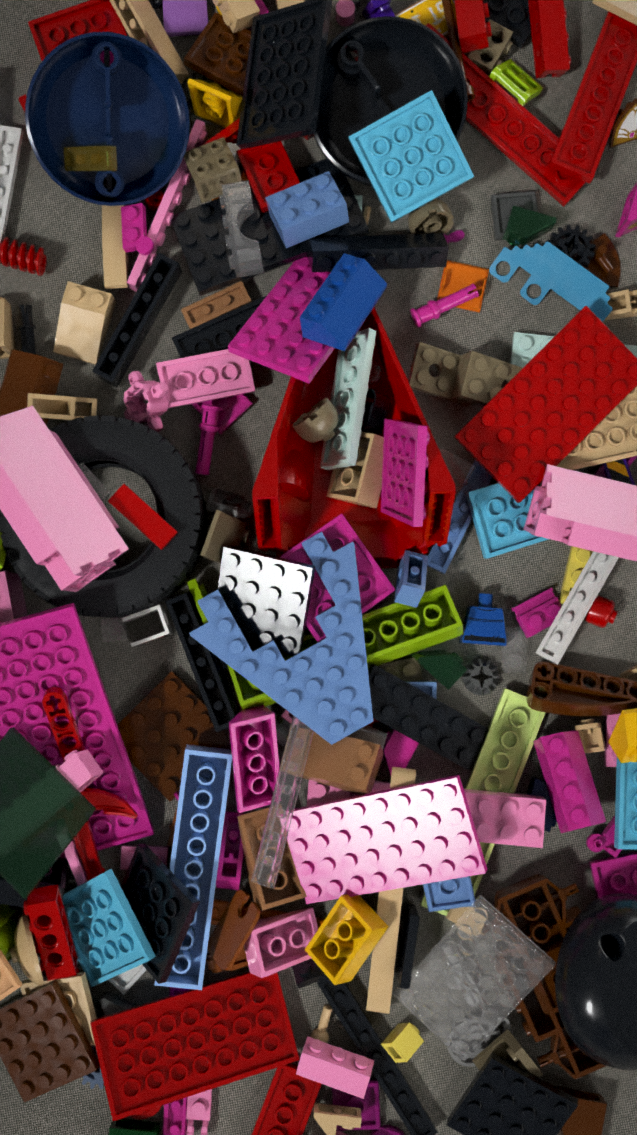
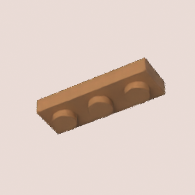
[181,281,252,329]

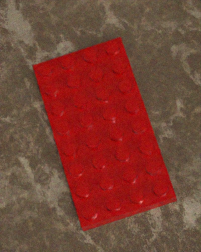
[454,306,637,503]
[90,971,300,1121]

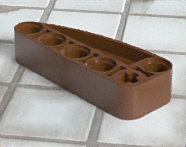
[527,661,637,716]

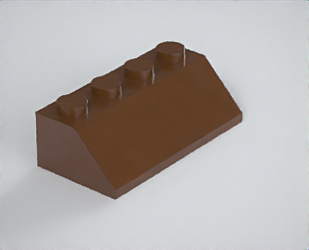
[0,349,64,426]

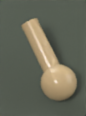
[310,1004,333,1043]

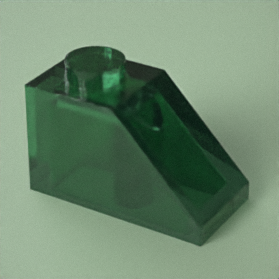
[502,205,557,246]
[411,650,467,690]

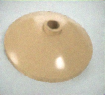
[10,913,44,986]

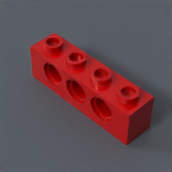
[24,884,78,981]

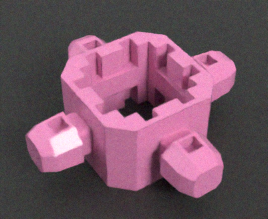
[123,371,168,432]

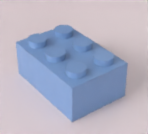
[265,171,349,248]

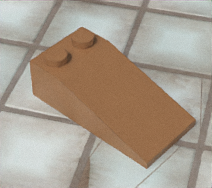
[281,727,384,795]
[237,804,307,911]

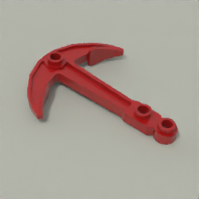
[24,788,138,881]

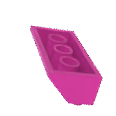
[229,705,282,813]
[533,731,606,833]

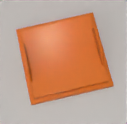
[437,260,489,313]

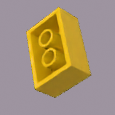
[305,894,389,985]

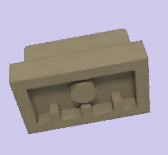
[183,138,244,203]
[472,1029,543,1078]

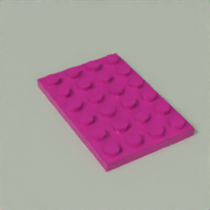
[228,257,335,383]

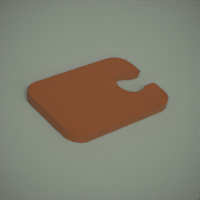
[208,890,260,971]

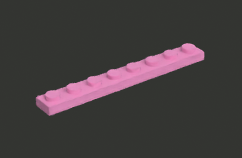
[127,119,208,292]

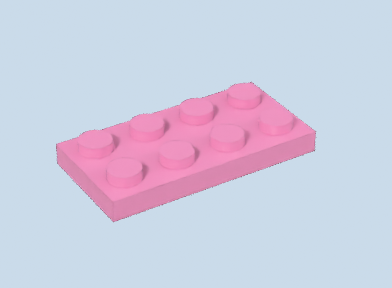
[156,349,255,409]

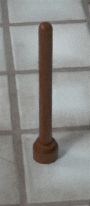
[442,0,475,102]

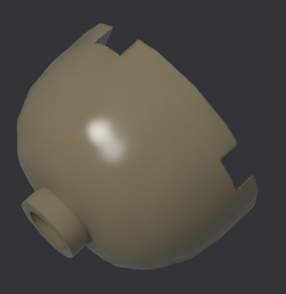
[408,198,454,235]
[292,398,339,442]

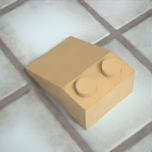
[53,281,116,365]

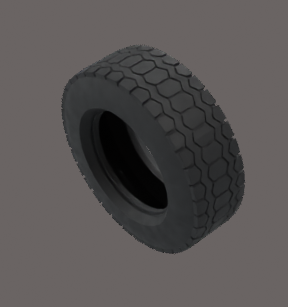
[0,415,207,618]

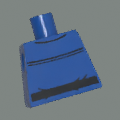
[460,593,507,646]

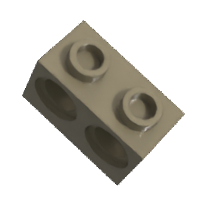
[468,19,513,76]

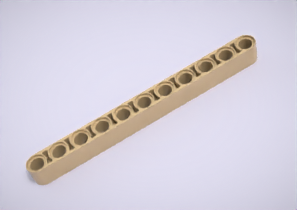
[366,766,416,1014]

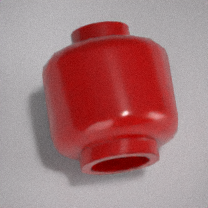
[584,595,618,628]

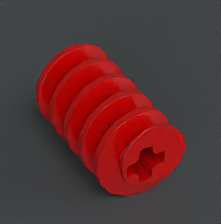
[0,237,47,276]

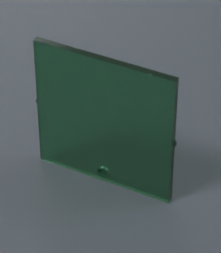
[0,727,96,899]

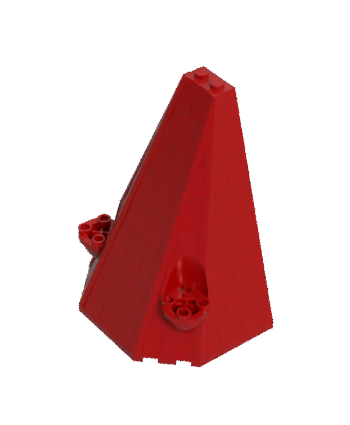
[252,307,456,569]

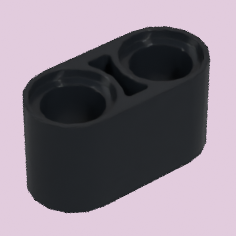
[361,388,390,435]

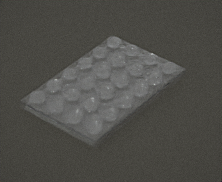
[392,895,556,1062]

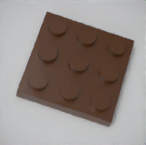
[183,12,251,97]

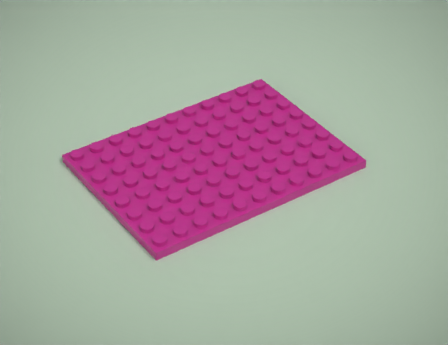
[0,603,154,858]

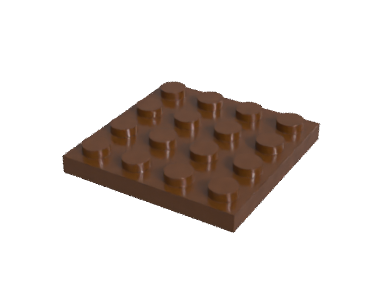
[117,671,231,802]
[0,980,100,1102]

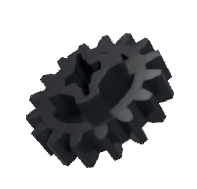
[547,224,596,268]

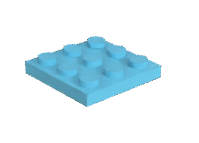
[466,483,548,559]

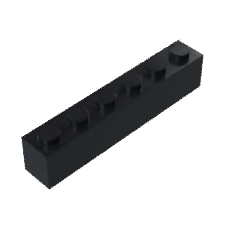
[308,233,449,272]
[92,253,182,388]
[165,593,239,732]

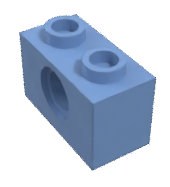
[394,550,428,608]

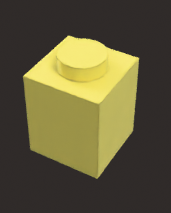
[381,1022,424,1063]

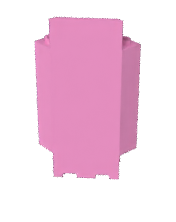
[0,406,129,592]
[523,464,637,561]

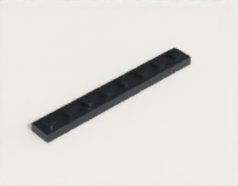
[317,978,438,1135]

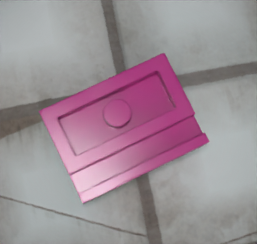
[511,587,562,638]

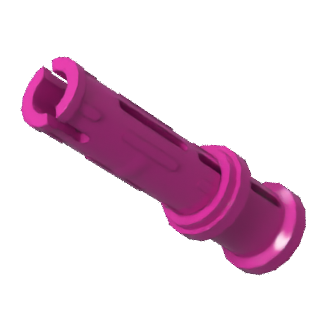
[410,283,479,328]
[195,404,222,475]

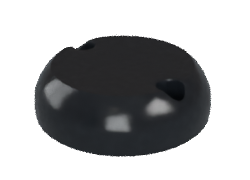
[313,16,468,186]
[555,893,637,1071]

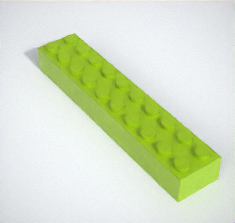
[227,585,463,710]

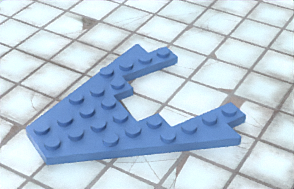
[189,532,373,745]

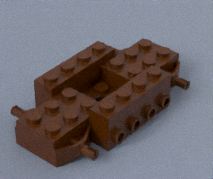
[482,873,605,1080]

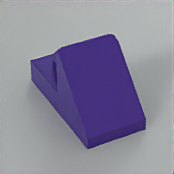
[362,0,395,20]

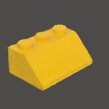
[608,708,637,763]

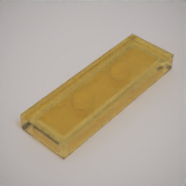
[64,146,117,171]

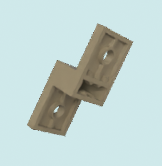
[408,342,522,406]

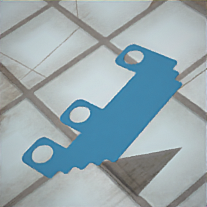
[489,241,613,322]

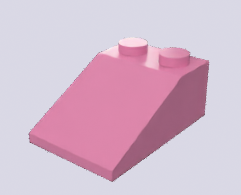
[244,907,318,978]

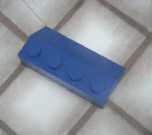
[300,253,387,351]

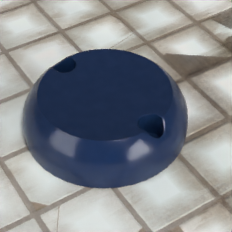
[25,32,190,206]

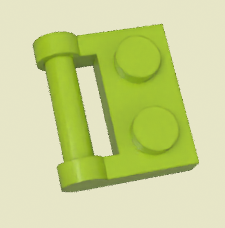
[489,59,543,107]

